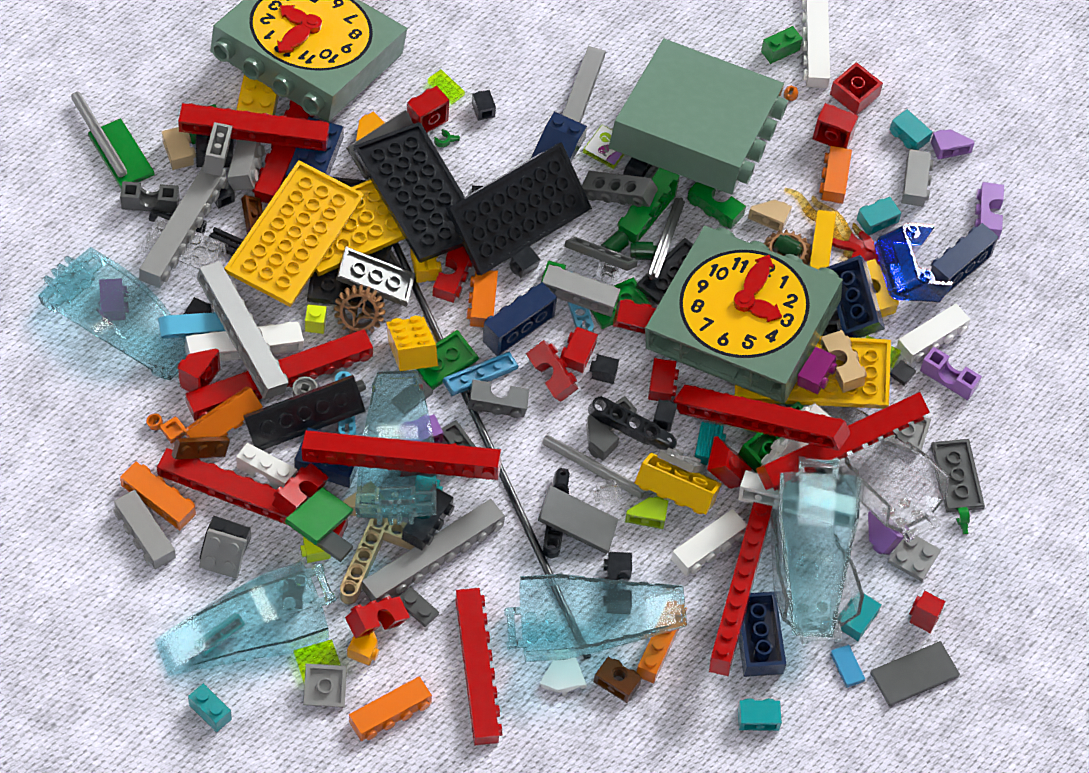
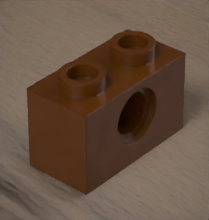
[593,656,642,703]

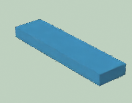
[443,351,519,396]

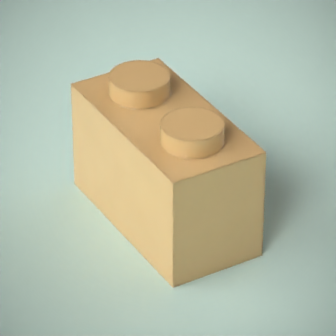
[162,127,196,170]

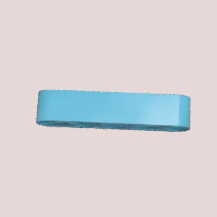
[158,312,226,339]

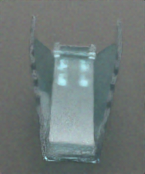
[777,457,861,638]
[155,561,337,676]
[504,574,687,662]

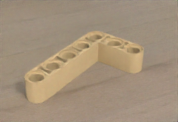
[340,514,414,604]

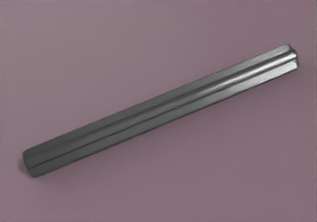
[647,197,685,280]

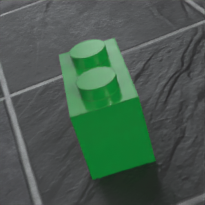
[761,26,803,64]

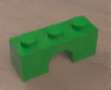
[687,182,746,229]

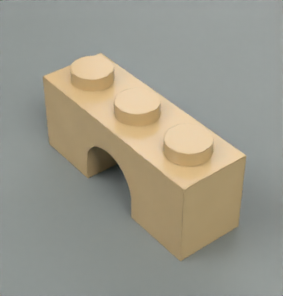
[820,330,867,393]

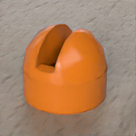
[784,85,798,101]
[146,413,163,431]

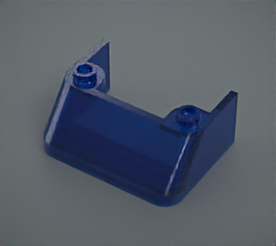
[874,223,953,302]

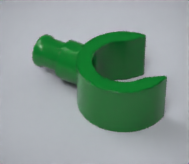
[434,129,460,148]
[956,507,970,535]

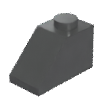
[586,415,619,461]

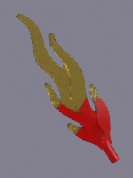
[784,188,891,275]

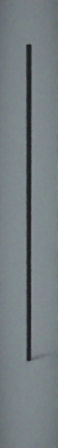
[392,242,592,659]

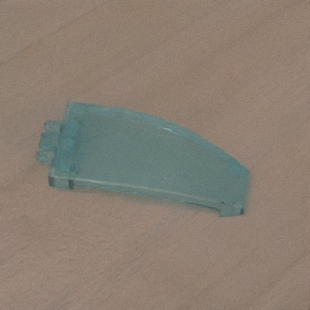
[38,247,187,380]
[355,370,437,525]

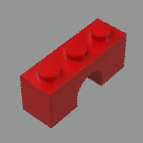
[432,246,473,303]
[526,340,579,402]
[272,463,329,517]
[345,596,410,639]

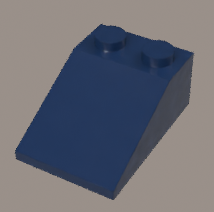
[530,111,587,162]

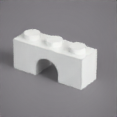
[236,443,297,489]

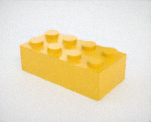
[236,74,279,115]
[386,316,438,371]
[634,453,722,515]

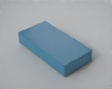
[830,645,865,688]

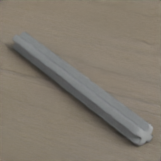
[71,91,127,177]
[542,435,645,498]

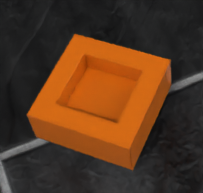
[160,416,185,443]

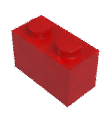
[613,299,656,334]
[560,327,598,373]
[648,358,679,401]
[909,590,946,634]

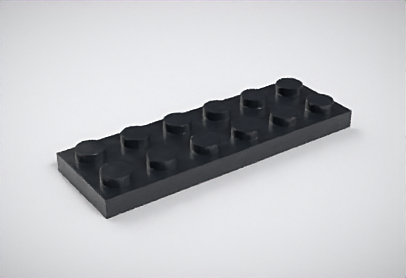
[243,375,366,450]

